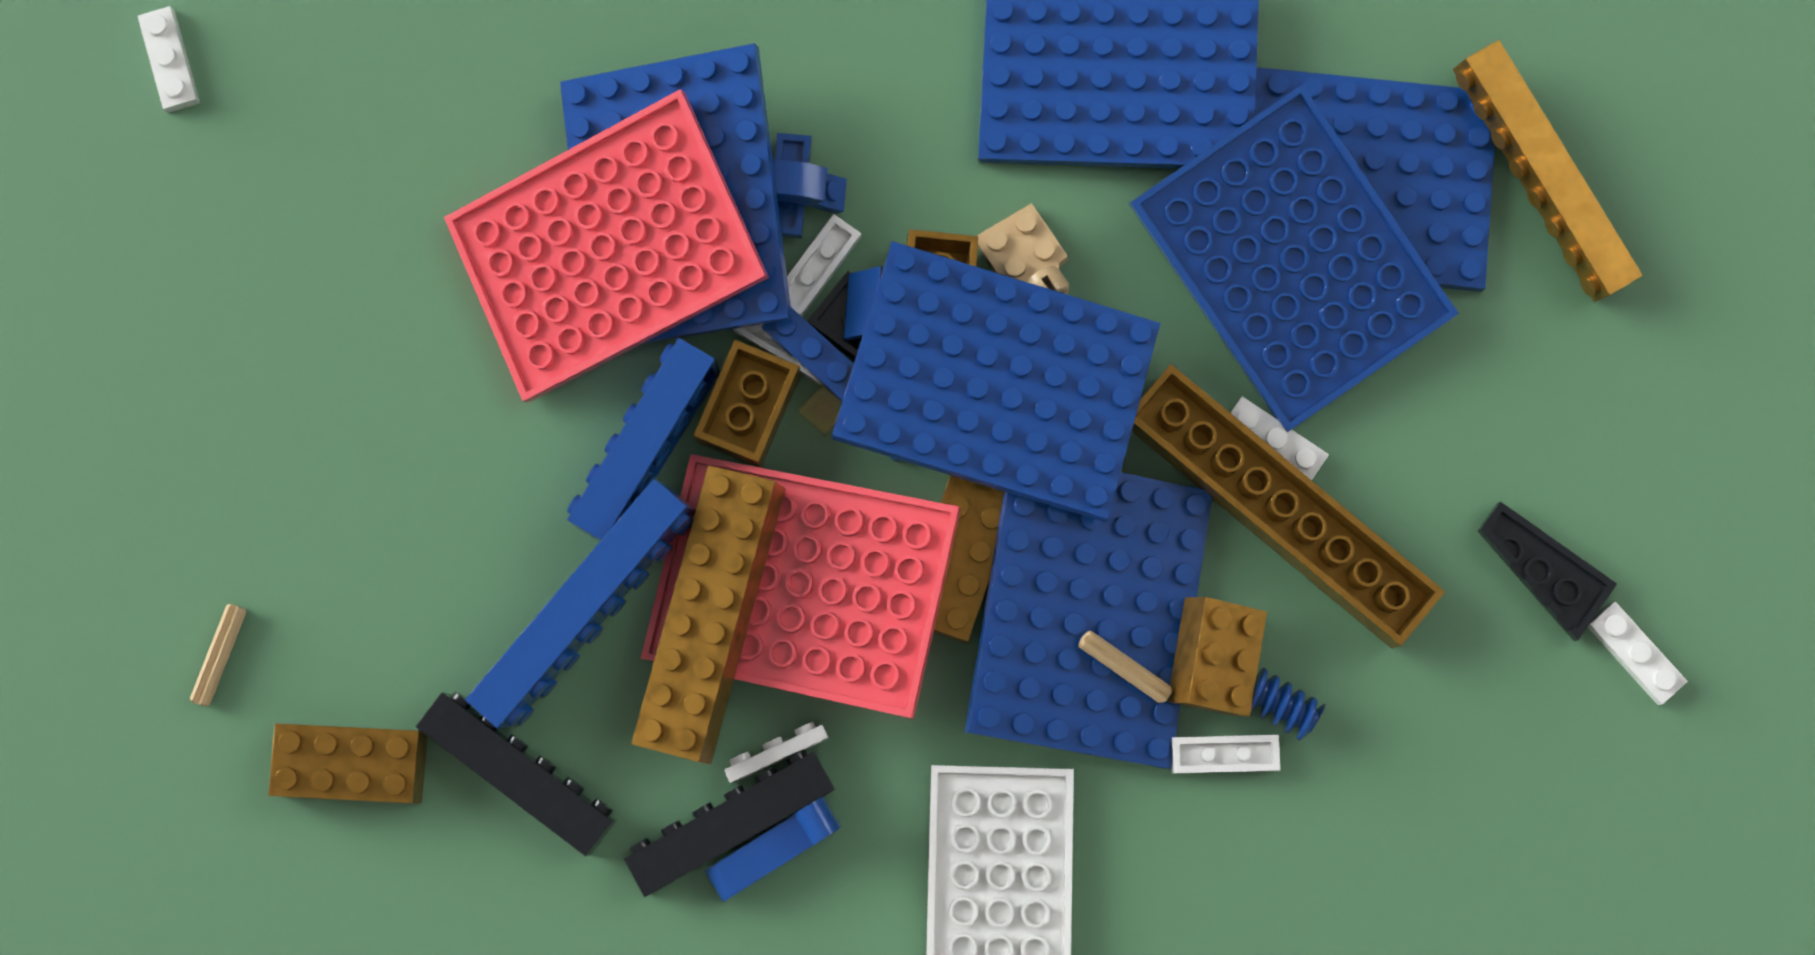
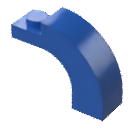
[773,159,847,214]

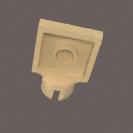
[977,203,1069,294]

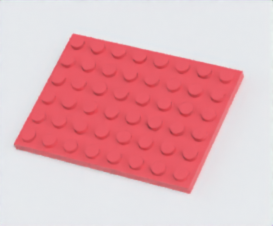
[444,89,769,403]
[641,454,961,719]

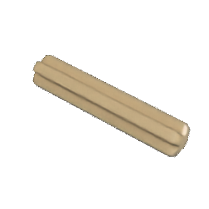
[190,604,246,706]
[1078,631,1172,703]

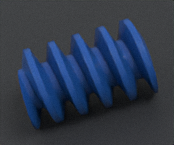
[1251,668,1326,741]

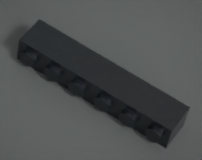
[415,691,617,856]
[624,749,835,897]

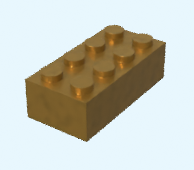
[268,723,427,803]

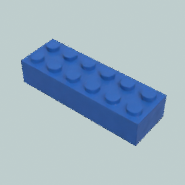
[567,337,720,541]

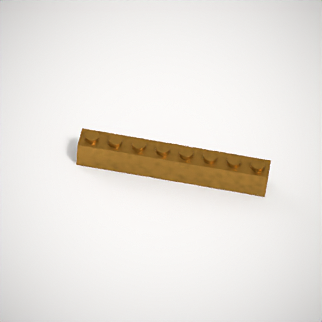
[1452,40,1643,302]

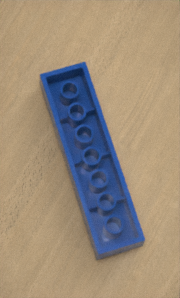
[465,478,696,728]

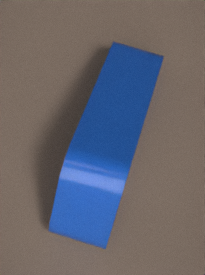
[704,797,842,902]

